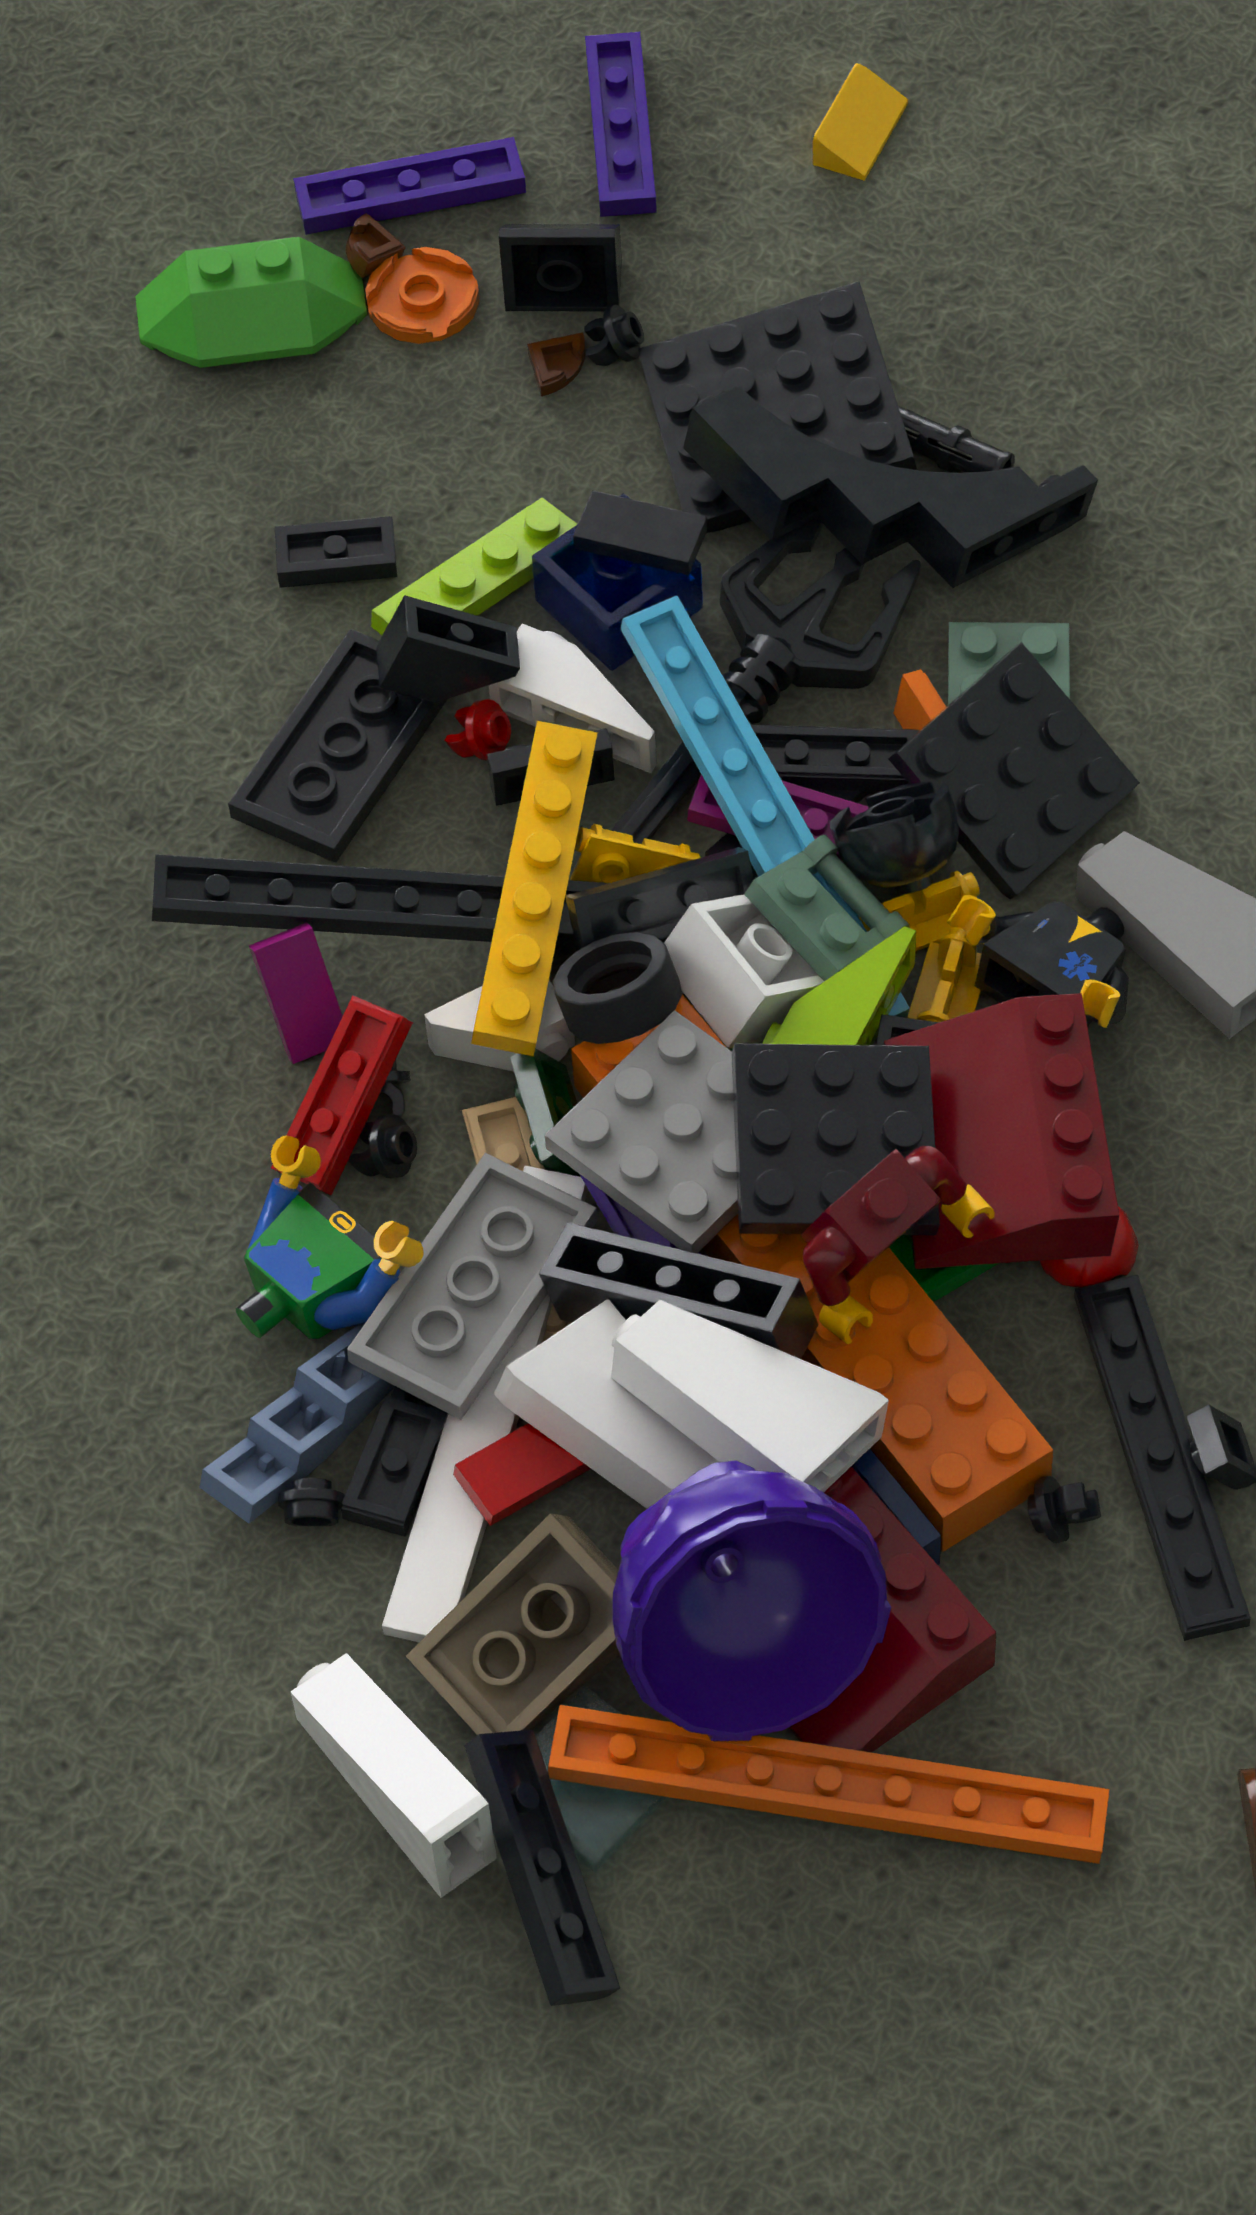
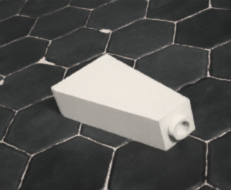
[494,1299,719,1509]
[611,1300,889,1493]
[291,1653,497,1898]

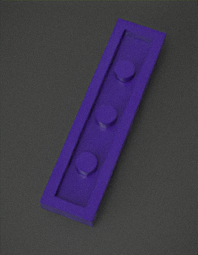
[585,32,657,217]
[293,137,526,235]

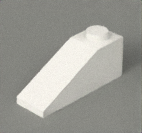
[489,623,657,773]

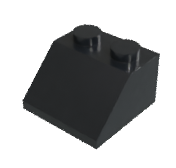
[499,223,622,312]

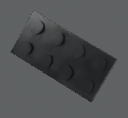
[228,629,448,863]

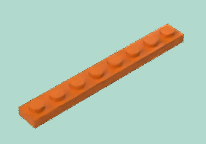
[548,1705,1110,1864]

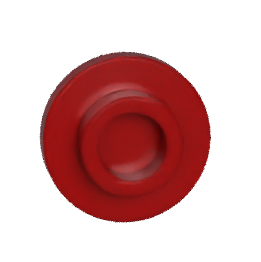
[445,699,511,761]

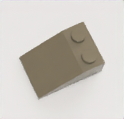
[406,1513,620,1735]

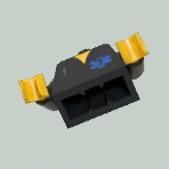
[947,895,1129,1028]

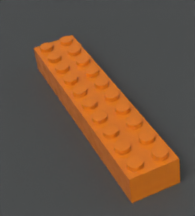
[571,993,1053,1552]

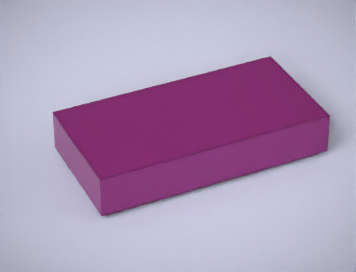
[249,922,343,1064]

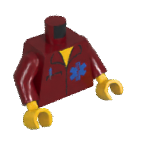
[801,1146,995,1344]

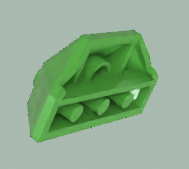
[135,237,367,368]

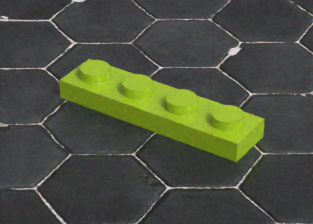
[371,498,578,635]

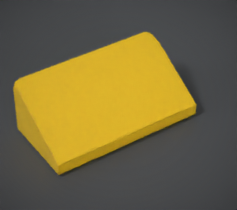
[813,63,908,181]

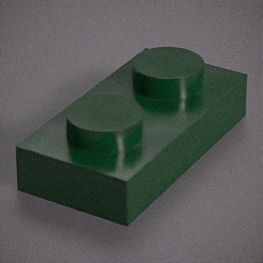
[510,1048,581,1177]

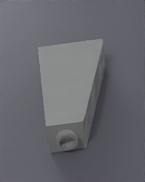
[1076,831,1256,1039]

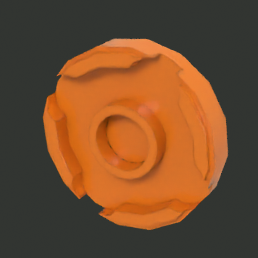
[365,247,480,344]

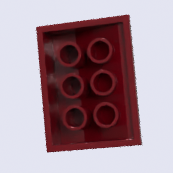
[883,993,1120,1269]
[789,1467,996,1753]

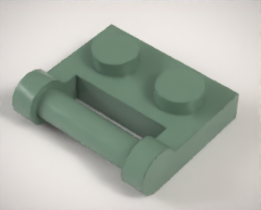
[744,835,910,981]

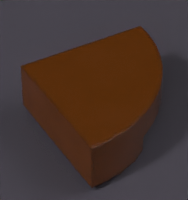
[346,213,406,278]
[527,332,586,397]

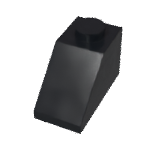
[377,595,520,703]

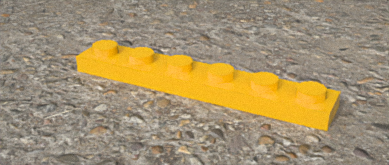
[471,721,598,1056]

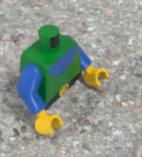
[236,1135,424,1339]

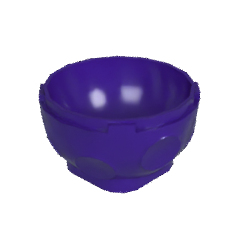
[613,1460,891,1741]

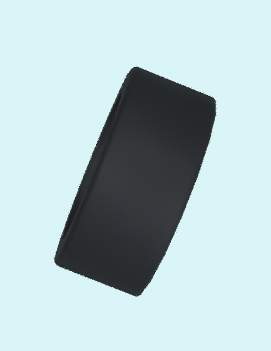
[553,932,682,1044]

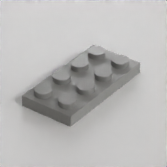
[347,1153,597,1420]

